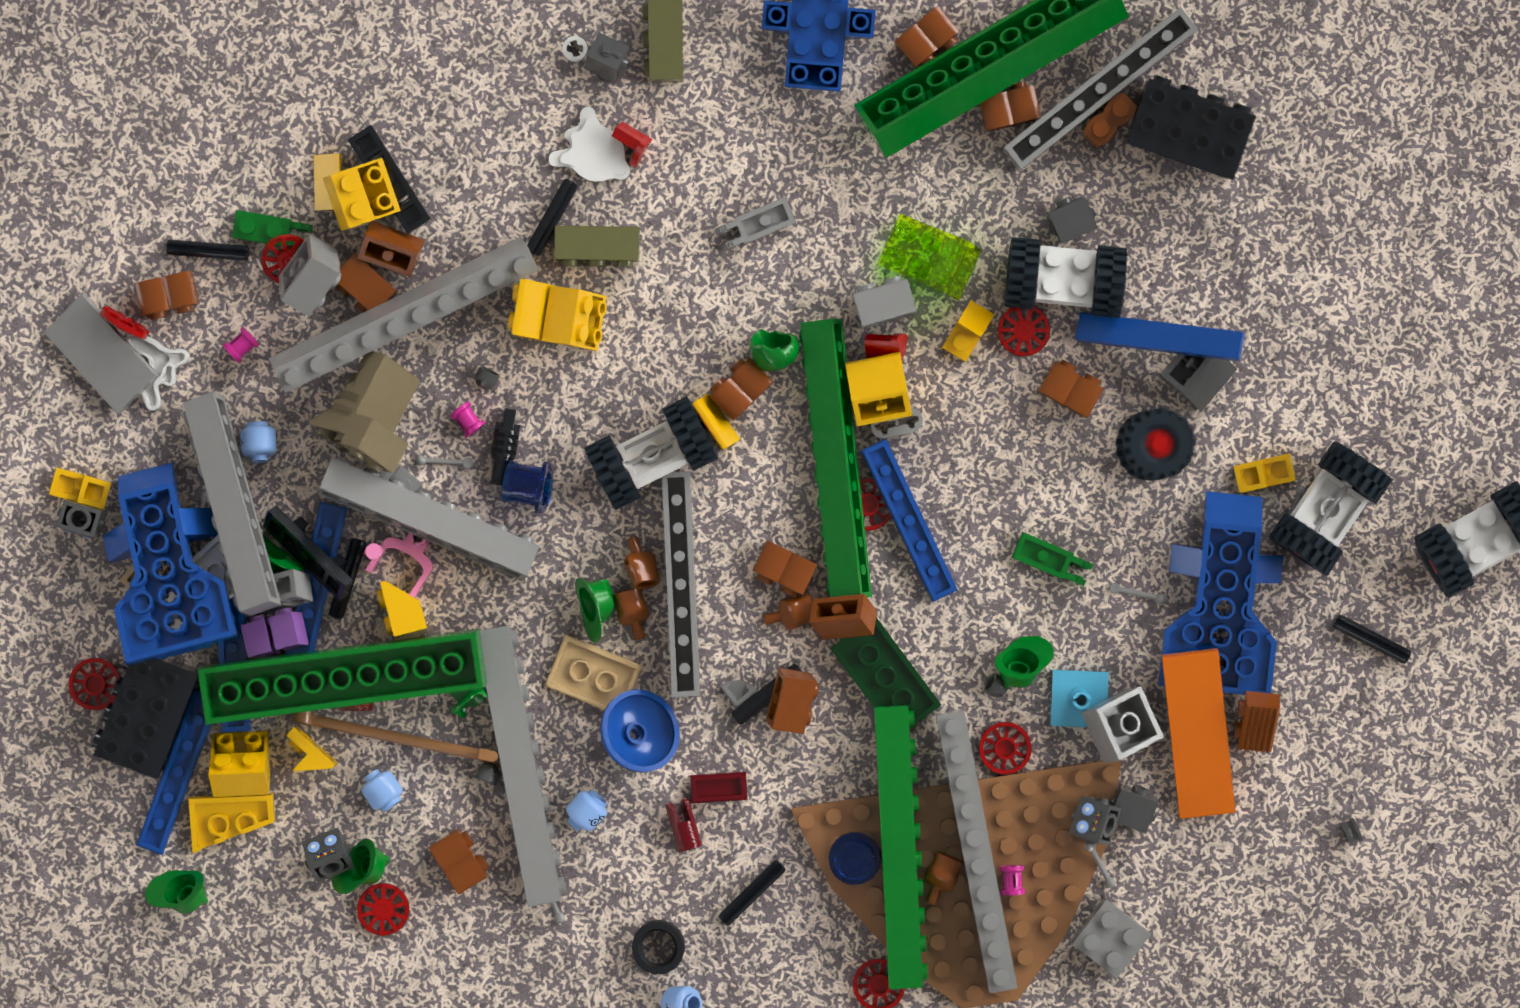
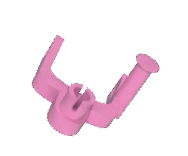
[365,533,433,598]

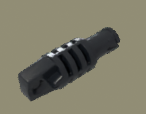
[490,408,521,487]

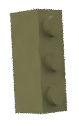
[643,0,684,83]
[554,226,640,267]

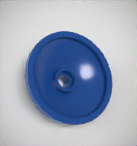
[600,689,680,773]

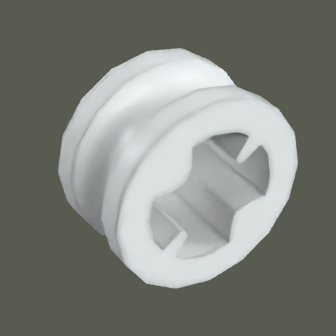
[562,36,588,62]

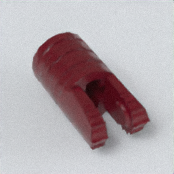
[665,797,702,852]

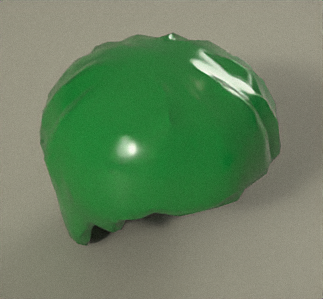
[749,329,799,372]

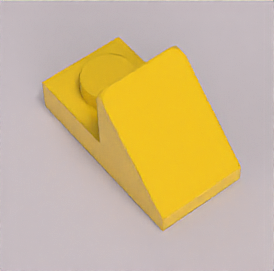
[942,300,995,362]
[286,726,338,771]

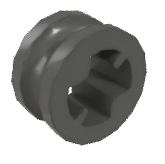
[1340,818,1363,846]

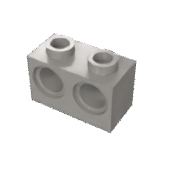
[260,569,313,614]

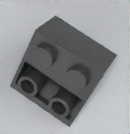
[1158,354,1237,412]

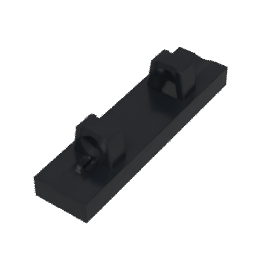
[348,125,432,235]
[263,505,353,601]

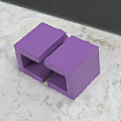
[241,608,309,658]

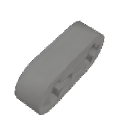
[870,408,923,439]

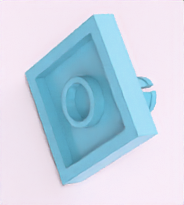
[1050,670,1109,727]

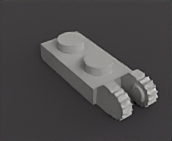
[714,197,796,251]

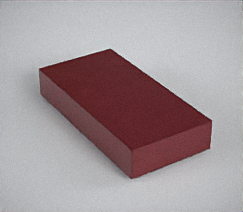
[690,772,748,803]

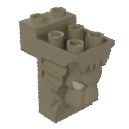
[309,351,420,474]

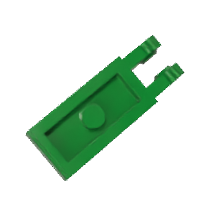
[232,210,313,247]
[1011,532,1093,586]

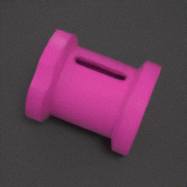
[223,327,260,363]
[449,401,486,438]
[999,865,1025,895]

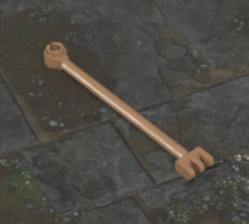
[291,711,500,764]

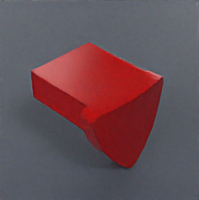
[612,121,652,168]
[864,333,908,361]

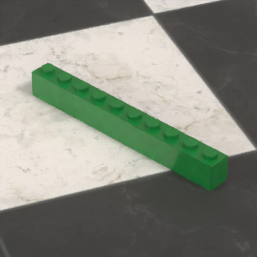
[799,319,872,598]
[874,705,928,989]

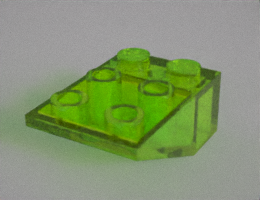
[877,213,982,301]

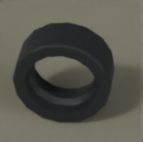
[632,920,685,974]

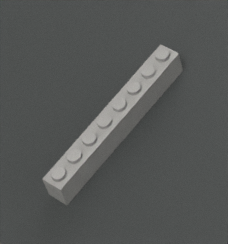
[1003,7,1198,172]
[183,391,281,616]
[316,457,539,581]
[662,471,701,697]

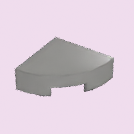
[719,680,758,708]

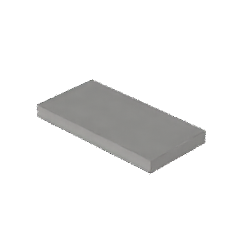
[44,294,158,414]

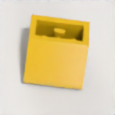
[323,158,401,231]
[508,279,555,341]
[541,285,607,351]
[845,352,912,427]
[376,581,428,640]
[208,731,271,797]

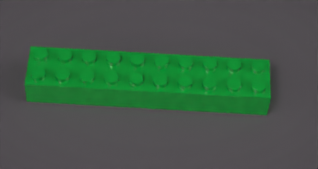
[854,0,1129,158]
[197,629,487,725]

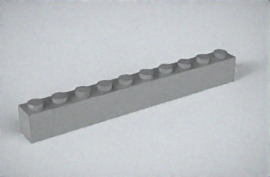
[268,237,539,393]
[480,625,566,907]
[935,709,1017,993]

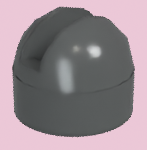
[475,366,500,390]
[984,673,1008,698]
[475,762,499,785]

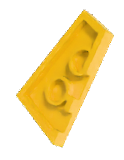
[188,793,275,853]

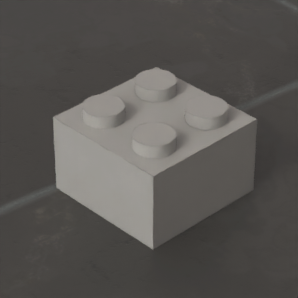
[279,233,341,316]
[853,276,917,329]
[1081,686,1164,763]
[1070,897,1151,978]

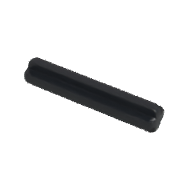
[527,179,578,256]
[166,239,249,261]
[329,538,366,619]
[1333,615,1411,664]
[732,664,802,725]
[719,860,785,926]

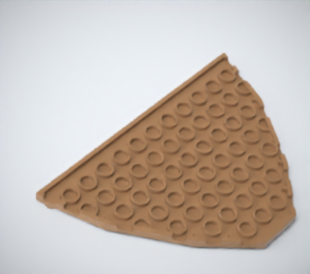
[792,760,1121,1008]

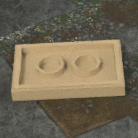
[544,634,643,710]

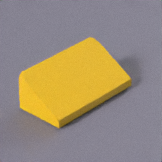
[313,153,342,211]
[692,394,740,450]

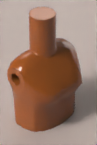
[624,536,661,589]
[613,588,650,640]
[764,593,813,630]
[924,851,964,905]

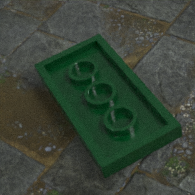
[830,617,941,729]

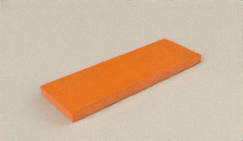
[1162,648,1236,819]

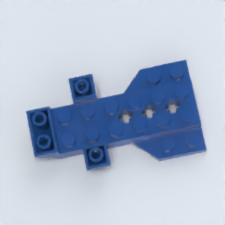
[761,0,876,92]
[103,463,238,665]
[1158,491,1284,695]

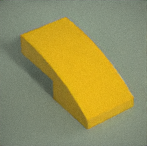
[1233,453,1296,493]
[49,467,111,509]

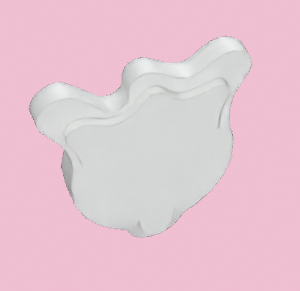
[549,107,630,182]
[126,337,190,411]

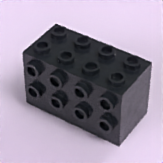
[1124,75,1256,180]
[91,658,199,779]

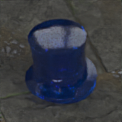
[502,461,553,514]
[829,832,882,885]

